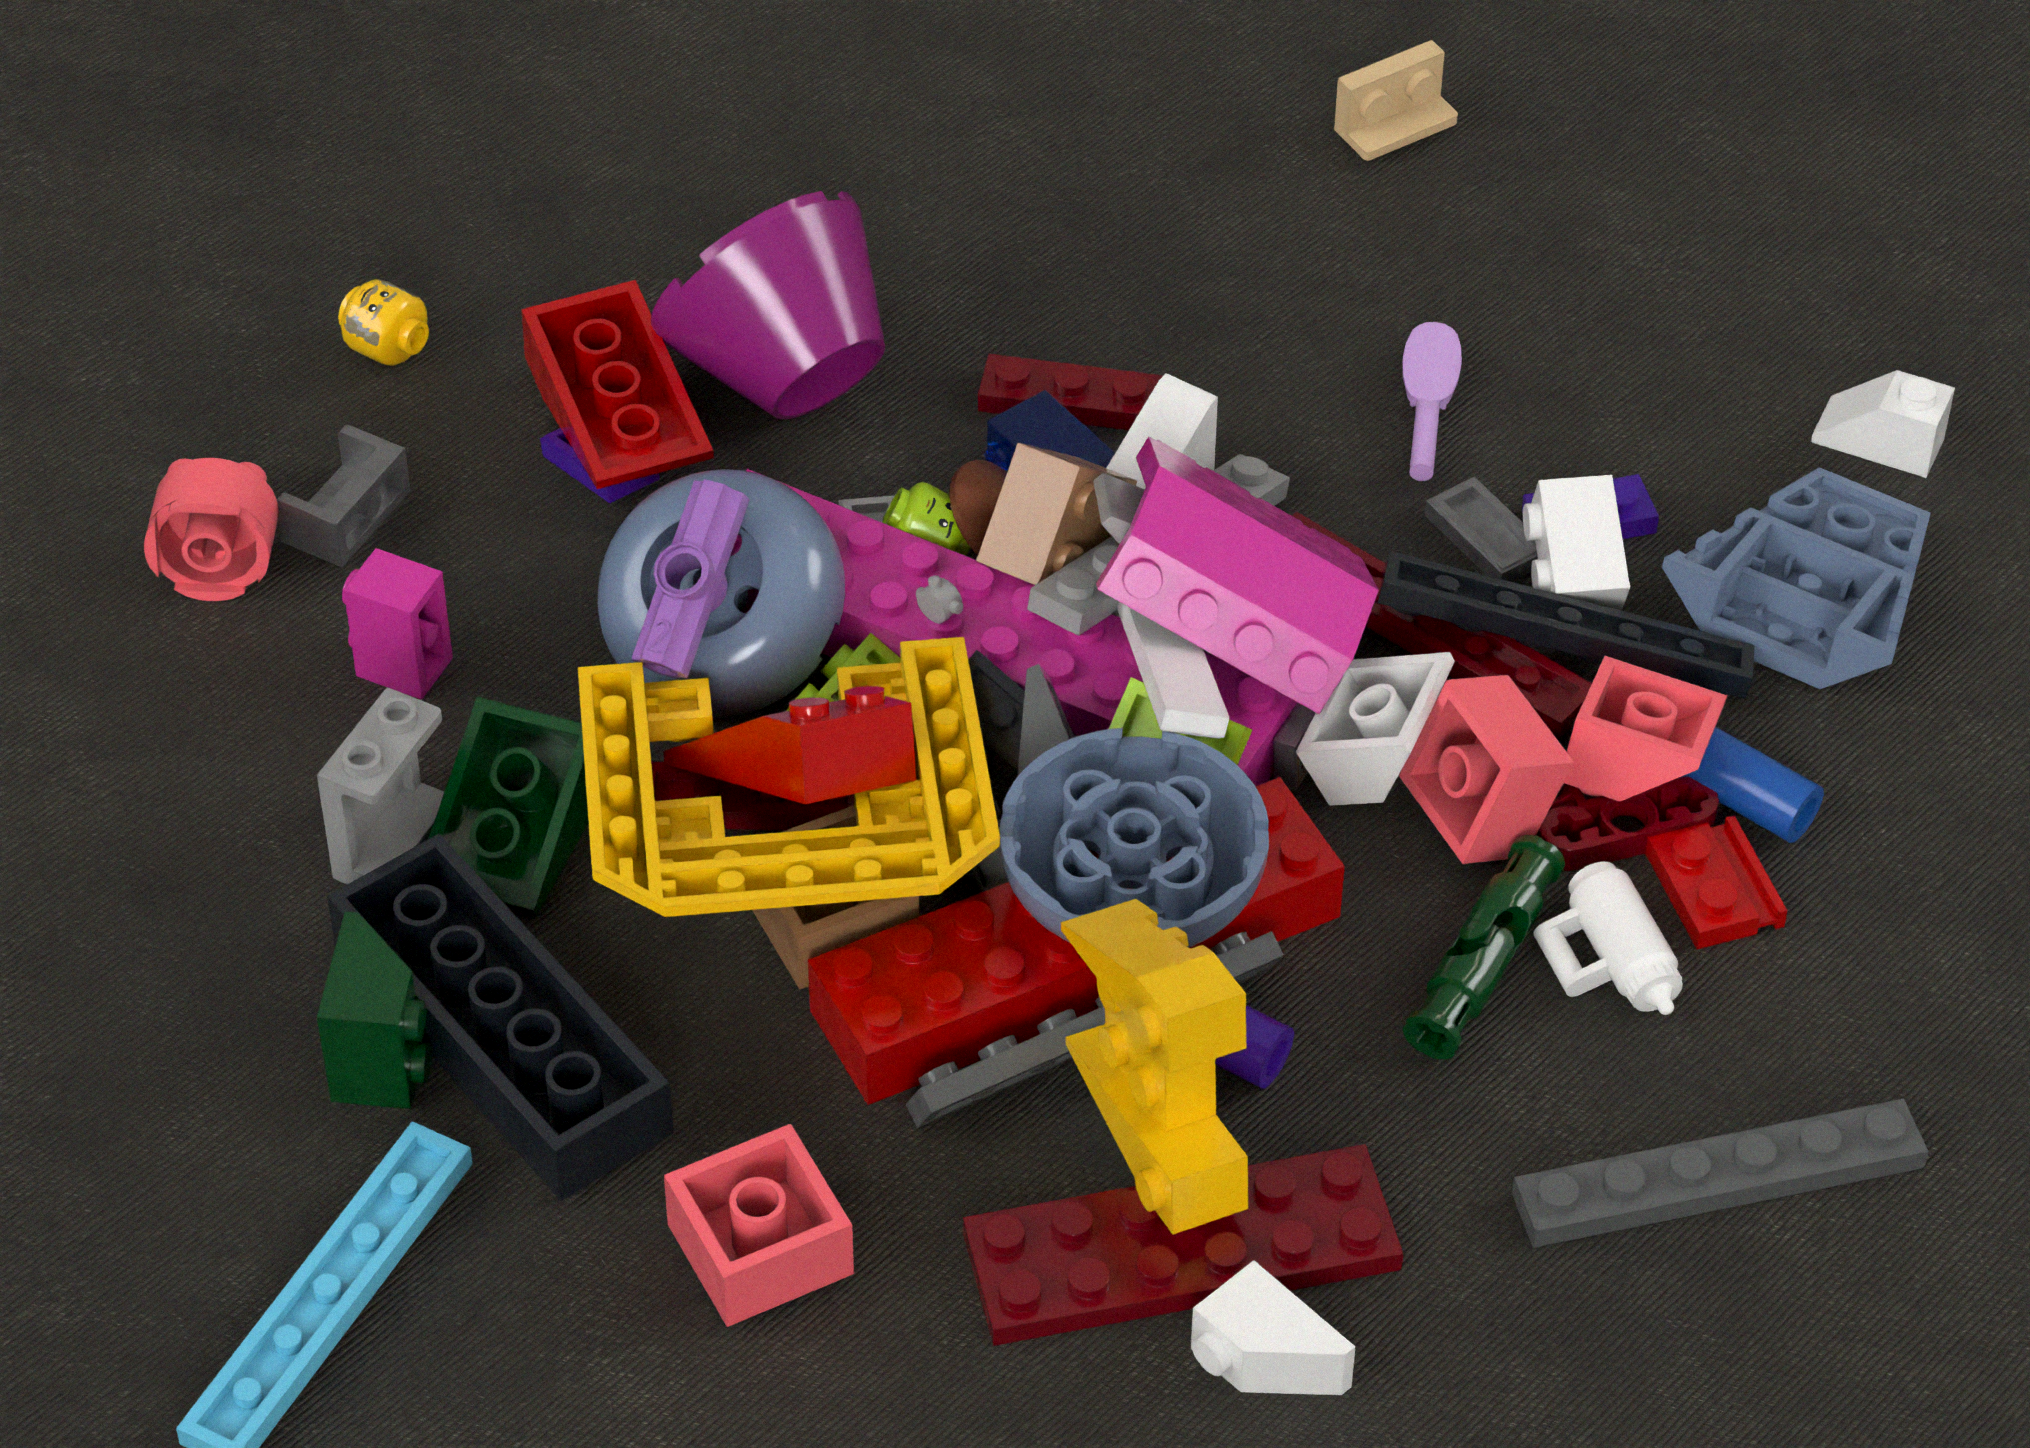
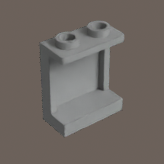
[317,687,444,884]

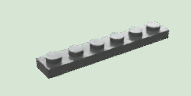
[906,931,1284,1128]
[1512,1098,1929,1248]

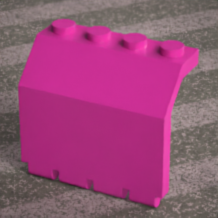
[1096,436,1379,714]

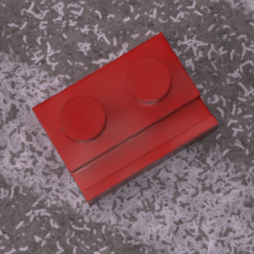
[1645,815,1788,950]

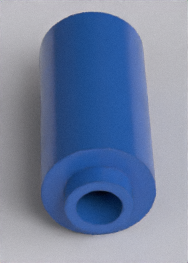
[1679,727,1824,843]

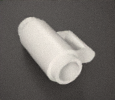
[1533,861,1683,1015]

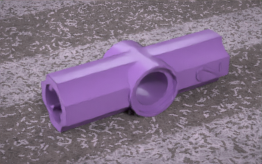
[631,479,750,679]

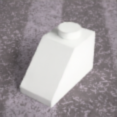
[1811,370,1955,478]
[1191,1260,1355,1395]

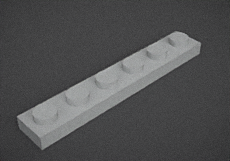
[1027,454,1290,636]

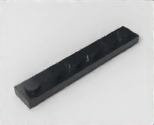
[1378,550,1755,699]

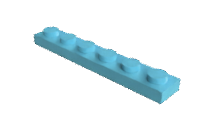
[176,1121,473,1448]

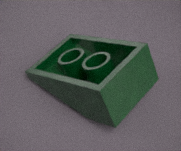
[428,697,589,914]

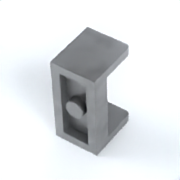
[277,425,411,567]

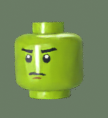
[882,482,971,556]

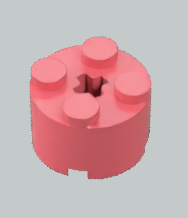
[144,458,279,601]

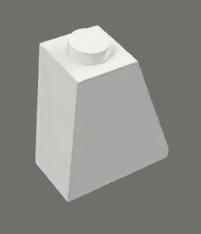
[1107,373,1218,489]

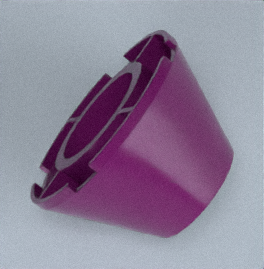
[651,191,885,419]

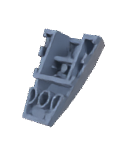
[1662,467,1931,689]

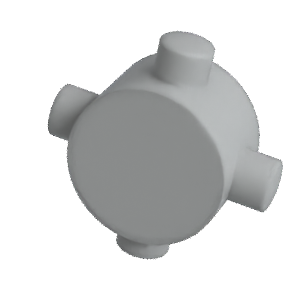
[916,575,963,624]

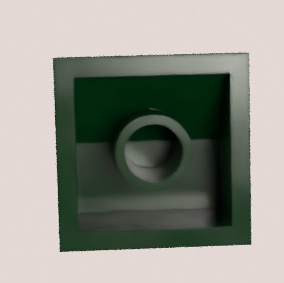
[317,911,432,1109]

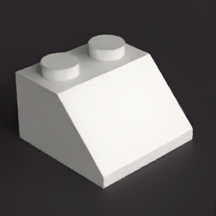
[1296,652,1455,806]

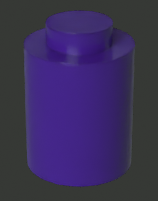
[1215,1005,1294,1089]

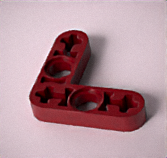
[1536,777,1719,871]

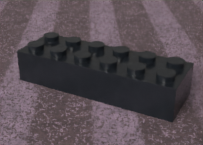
[327,834,674,1201]

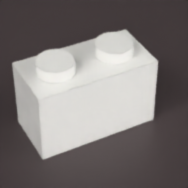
[1523,475,1630,610]

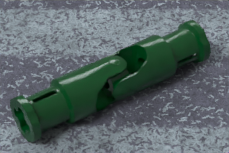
[1403,835,1565,1060]

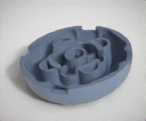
[597,469,845,718]
[999,728,1269,948]

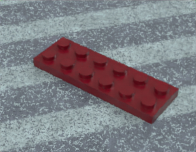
[963,1144,1403,1346]

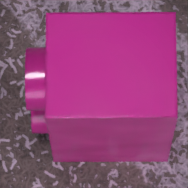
[342,548,453,700]

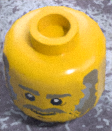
[338,279,429,366]

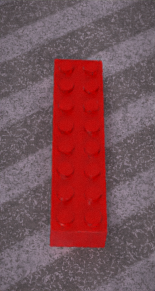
[808,777,1345,1105]

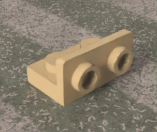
[1334,40,1458,161]

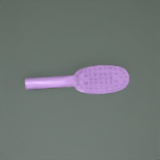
[1402,322,1462,481]

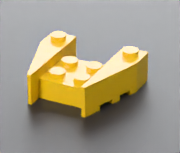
[1061,899,1248,1235]

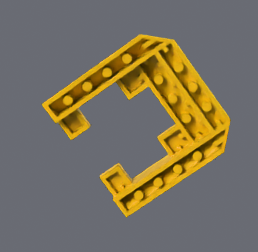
[578,637,1000,917]

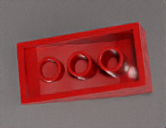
[521,280,714,489]
[663,686,916,804]

